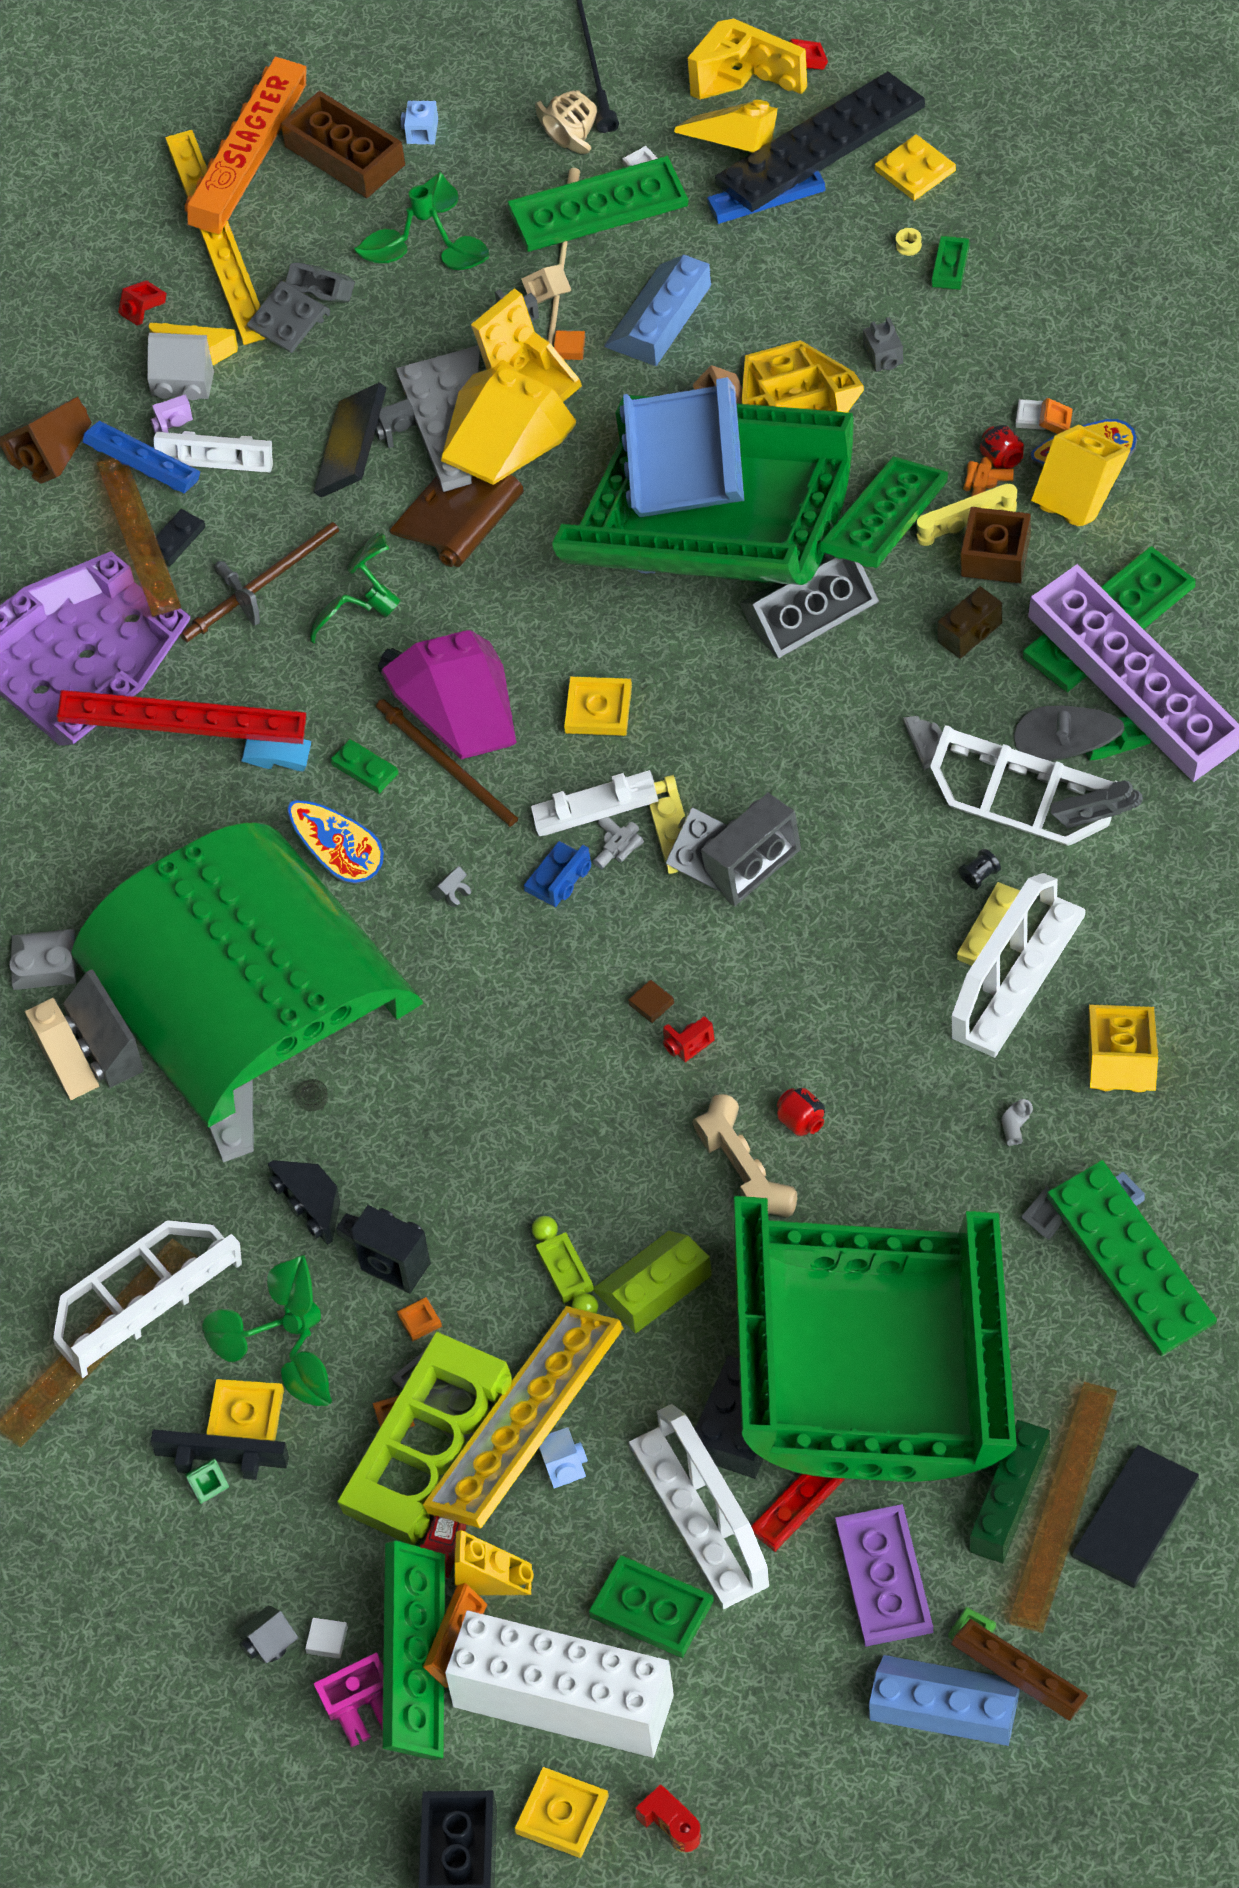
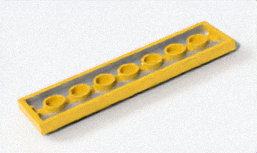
[423,1306,624,1529]

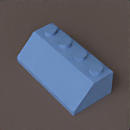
[605,255,711,366]
[869,1655,1020,1746]

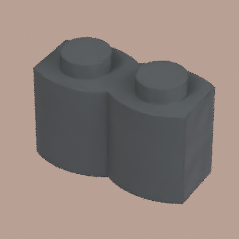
[285,263,355,303]

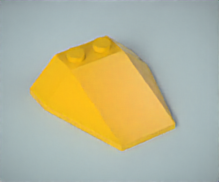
[742,340,864,412]
[441,365,576,485]

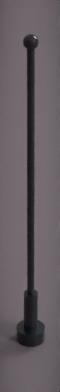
[576,0,619,133]

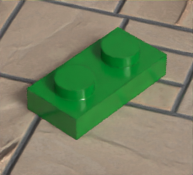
[932,236,970,290]
[331,739,399,794]

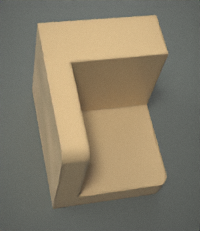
[521,264,571,304]

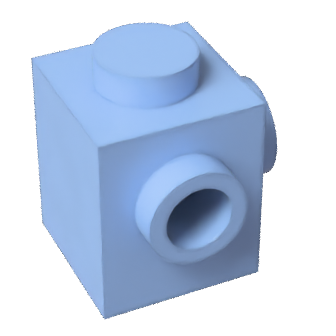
[401,101,438,144]
[539,1427,588,1488]

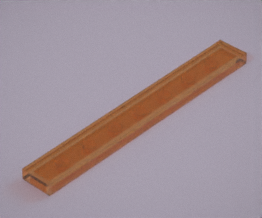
[97,458,181,617]
[0,1239,197,1448]
[1010,1382,1117,1633]

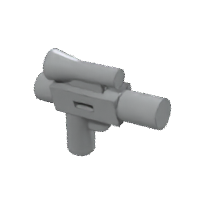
[593,817,644,869]

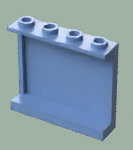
[620,377,744,517]

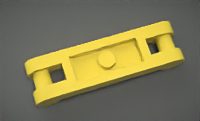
[917,484,1017,546]
[649,775,685,874]

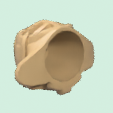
[535,90,597,154]

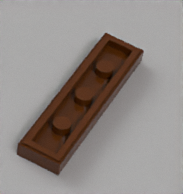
[951,1619,1088,1721]

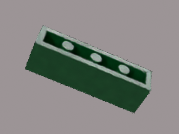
[970,1420,1050,1564]

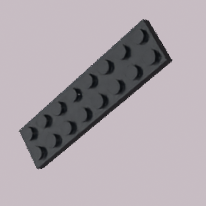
[715,71,925,212]

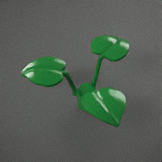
[354,172,490,270]
[310,532,400,643]
[202,1255,333,1406]

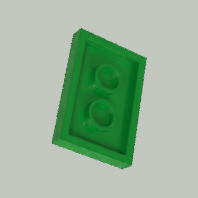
[589,1555,714,1659]

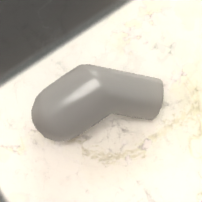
[1001,1099,1033,1146]

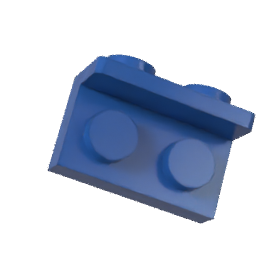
[524,841,591,907]

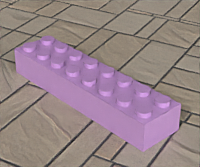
[1028,564,1239,782]

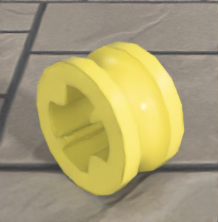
[896,228,922,256]

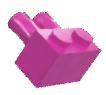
[313,1652,383,1747]

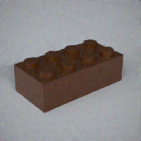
[281,90,405,198]

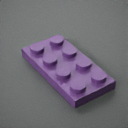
[835,1504,933,1647]

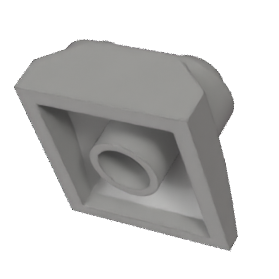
[9,929,76,990]

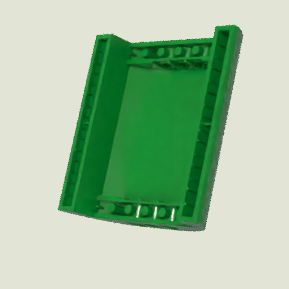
[552,395,854,585]
[71,823,423,1128]
[733,1196,1017,1482]

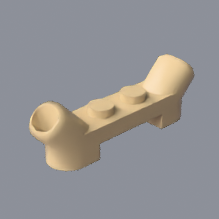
[693,1094,797,1218]

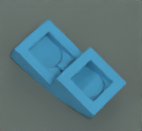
[241,739,311,771]

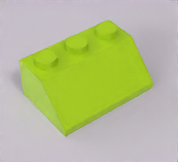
[594,1231,712,1334]

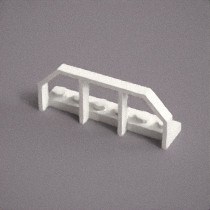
[930,725,1117,846]
[952,873,1085,1058]
[53,1221,242,1378]
[629,1404,769,1609]

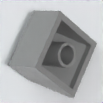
[147,333,214,400]

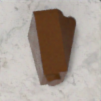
[0,396,92,484]

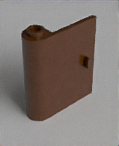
[389,474,524,567]

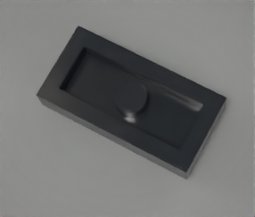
[145,509,206,567]

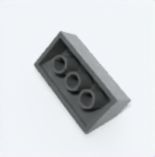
[740,554,879,658]

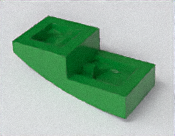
[1086,717,1152,761]

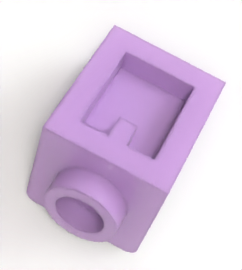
[150,394,193,434]

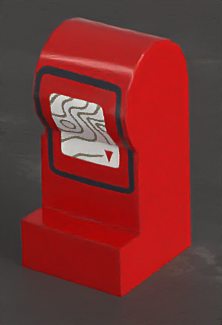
[420,1516,466,1578]

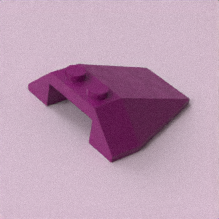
[381,630,516,759]

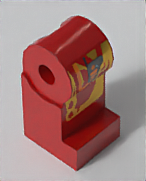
[635,1784,701,1852]

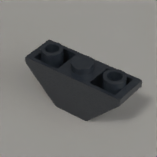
[268,1160,341,1245]

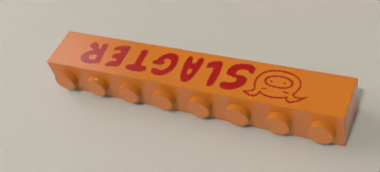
[185,56,306,234]

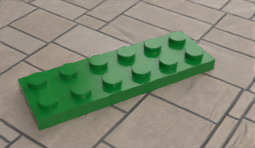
[507,156,689,252]
[821,456,948,568]
[1023,546,1196,693]
[1047,1160,1217,1356]
[382,1540,445,1760]

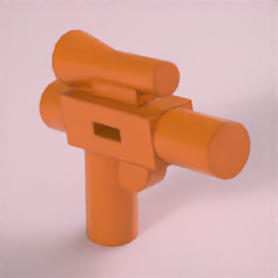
[963,457,1014,497]

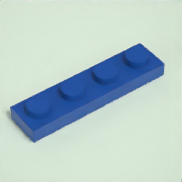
[708,171,825,224]
[83,421,201,493]

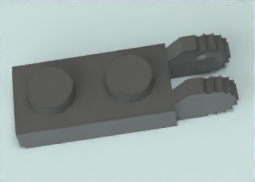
[1051,780,1143,828]

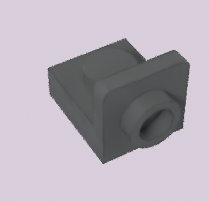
[375,399,416,448]
[1022,1186,1064,1240]

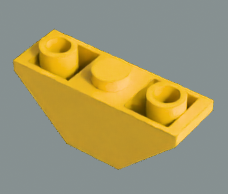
[149,323,238,365]
[455,1530,534,1595]

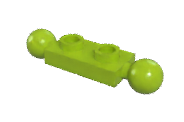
[532,1216,598,1314]

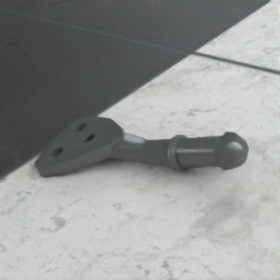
[214,561,260,626]

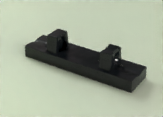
[150,1429,289,1480]

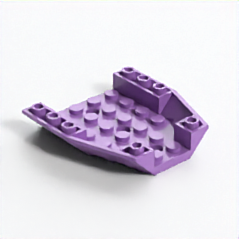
[0,551,190,746]

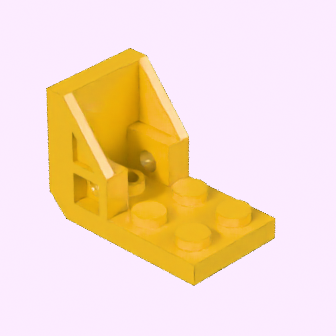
[688,18,807,100]
[471,288,582,402]

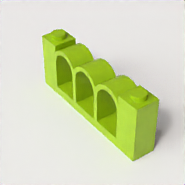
[337,1331,512,1546]

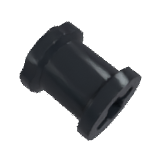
[958,849,1001,890]

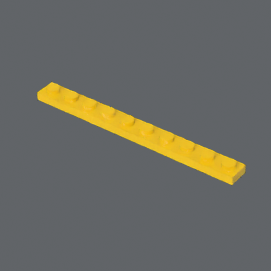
[165,130,266,345]

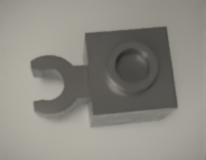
[863,317,903,372]

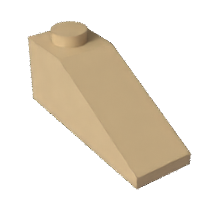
[25,998,99,1100]

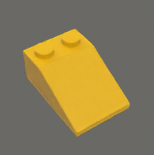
[674,100,778,152]
[1089,1005,1158,1092]

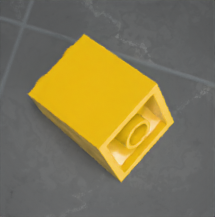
[1031,424,1131,526]

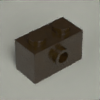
[938,586,1002,659]

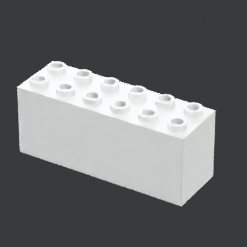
[445,1610,674,1758]

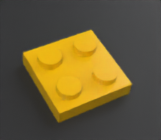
[875,134,956,201]
[564,677,632,736]
[207,1379,284,1441]
[515,1767,609,1858]

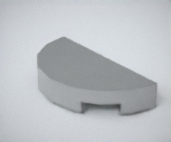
[903,716,942,770]

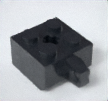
[336,1205,431,1294]

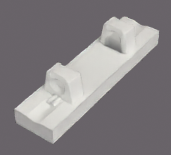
[154,431,273,472]
[531,770,659,836]

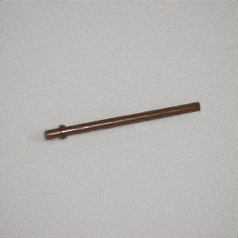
[180,522,339,643]
[376,699,518,827]

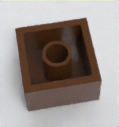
[961,507,1031,584]

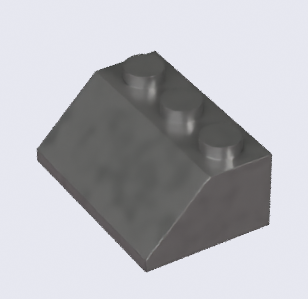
[701,792,801,906]
[63,969,144,1088]

